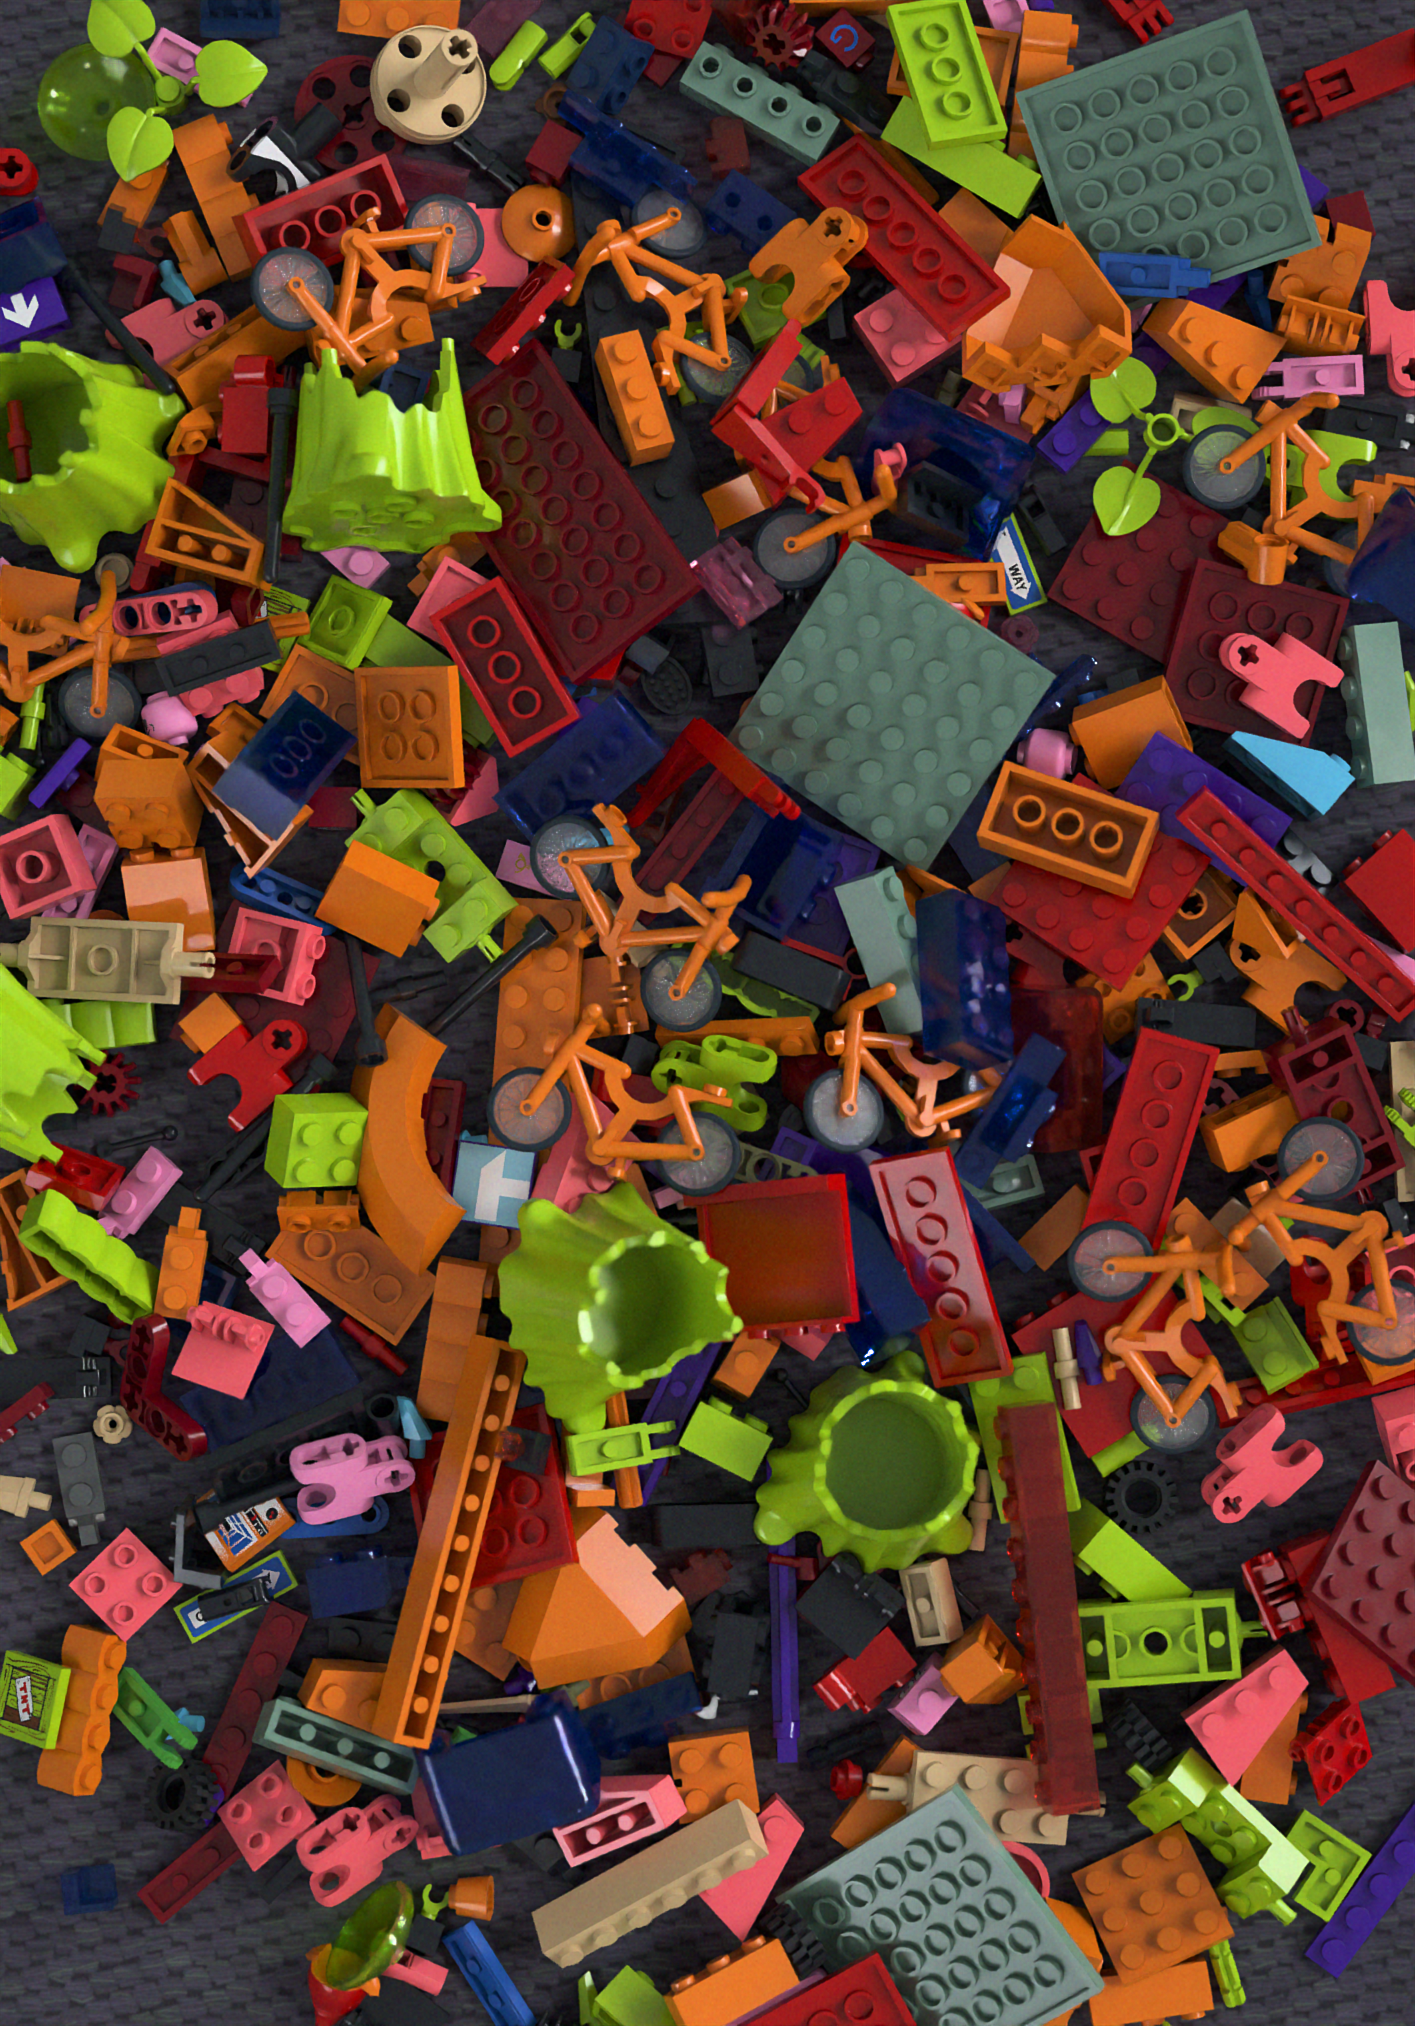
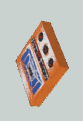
[197,1488,296,1573]

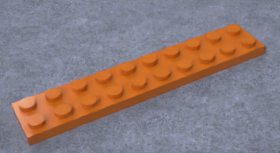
[479,897,587,1297]

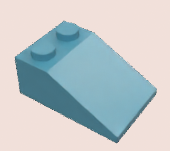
[1221,731,1355,822]

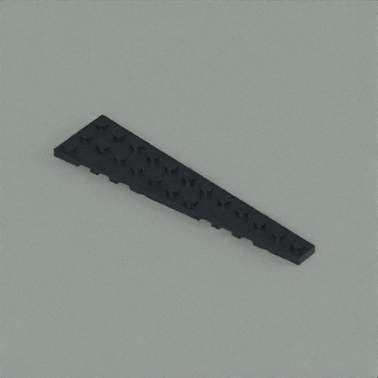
[568,170,741,630]

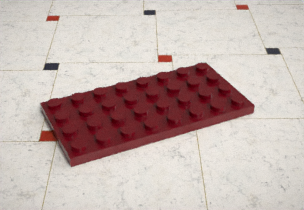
[462,337,704,686]

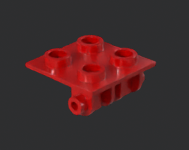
[623,0,715,59]
[1241,1547,1305,1641]
[1288,1699,1373,1807]

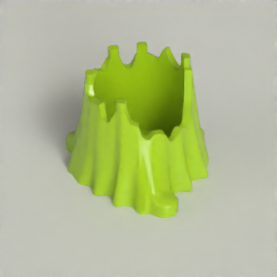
[282,338,502,554]
[0,341,187,573]
[0,962,107,1165]
[498,1181,743,1435]
[753,1350,983,1574]

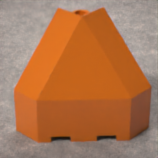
[962,214,1132,393]
[501,1505,693,1690]

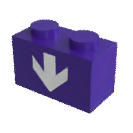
[0,274,74,353]

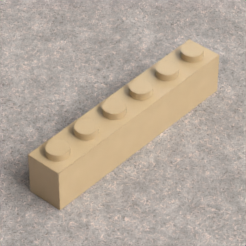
[532,1798,769,1968]

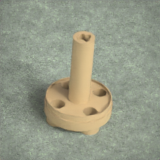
[370,25,487,145]

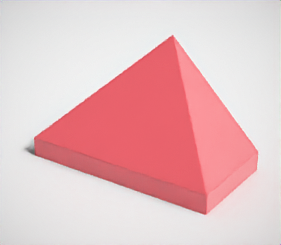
[432,748,500,827]

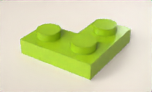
[1284,1807,1372,1922]

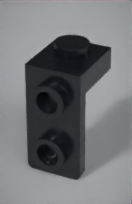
[169,1493,231,1590]

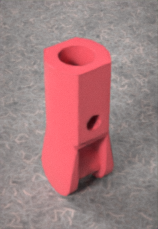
[871,442,907,497]
[372,1940,448,1996]

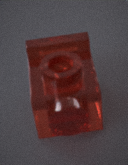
[704,116,751,182]
[669,1547,734,1605]

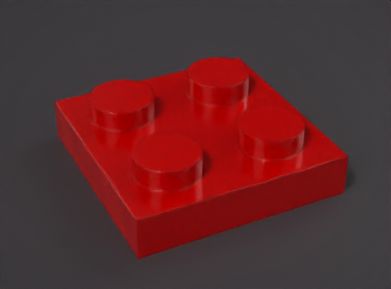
[25,1141,127,1212]

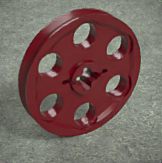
[294,55,409,173]

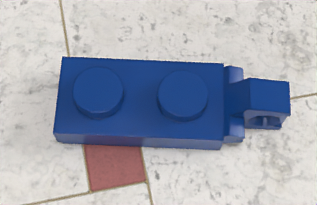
[1098,251,1211,298]

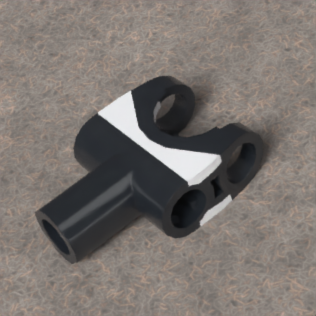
[226,102,344,200]

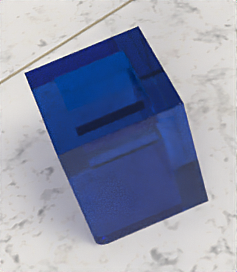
[60,1863,119,1916]

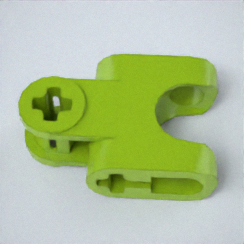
[1252,430,1377,523]
[651,1035,777,1132]

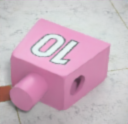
[886,1651,959,1735]

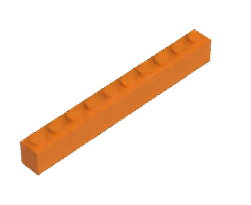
[371,1334,527,1749]

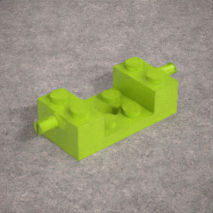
[344,788,519,963]
[1047,1588,1268,1690]
[1125,1747,1309,1926]

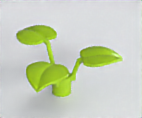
[87,0,268,183]
[1090,356,1260,536]

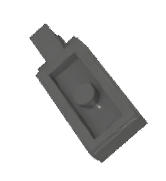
[52,1431,108,1546]

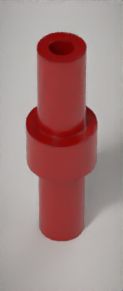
[6,400,33,482]
[339,1314,410,1378]

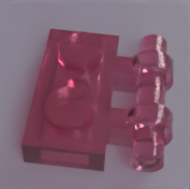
[690,536,784,630]

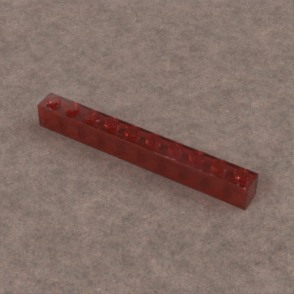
[993,1399,1101,1817]

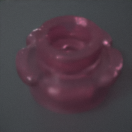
[1000,614,1039,653]

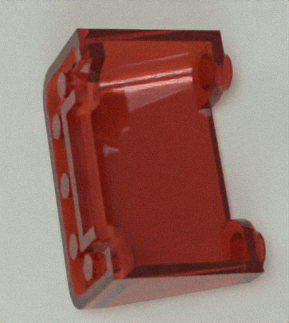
[976,983,1104,1153]

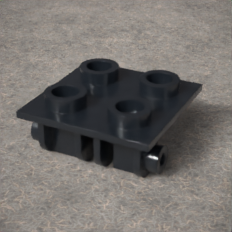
[793,1552,907,1661]
[339,1974,450,2026]

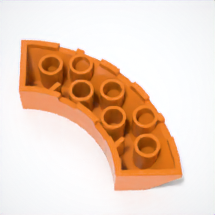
[349,1003,467,1277]

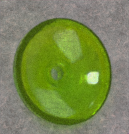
[37,42,156,161]
[326,1880,414,1991]

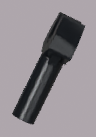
[684,1678,758,1719]

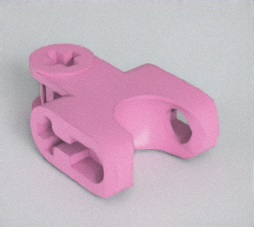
[290,1433,416,1525]

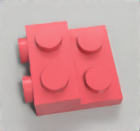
[406,555,515,651]
[157,609,264,718]
[228,907,326,1006]

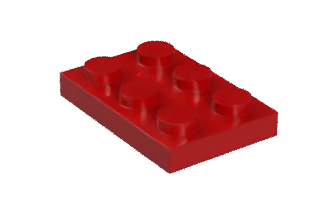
[469,255,576,366]

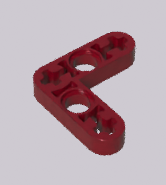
[119,1313,207,1461]

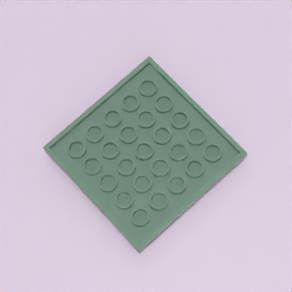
[1015,9,1323,311]
[727,540,1056,872]
[775,1783,1106,2026]

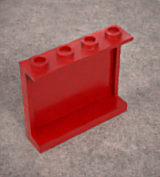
[683,1174,860,1343]
[1008,1268,1225,1459]

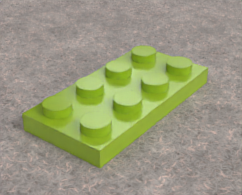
[885,0,1008,151]
[968,1351,1081,1524]

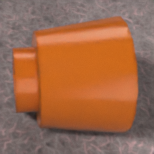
[448,1875,494,1921]

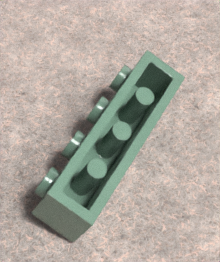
[680,41,840,167]
[1336,621,1415,789]
[834,865,948,1035]
[251,1696,425,1797]

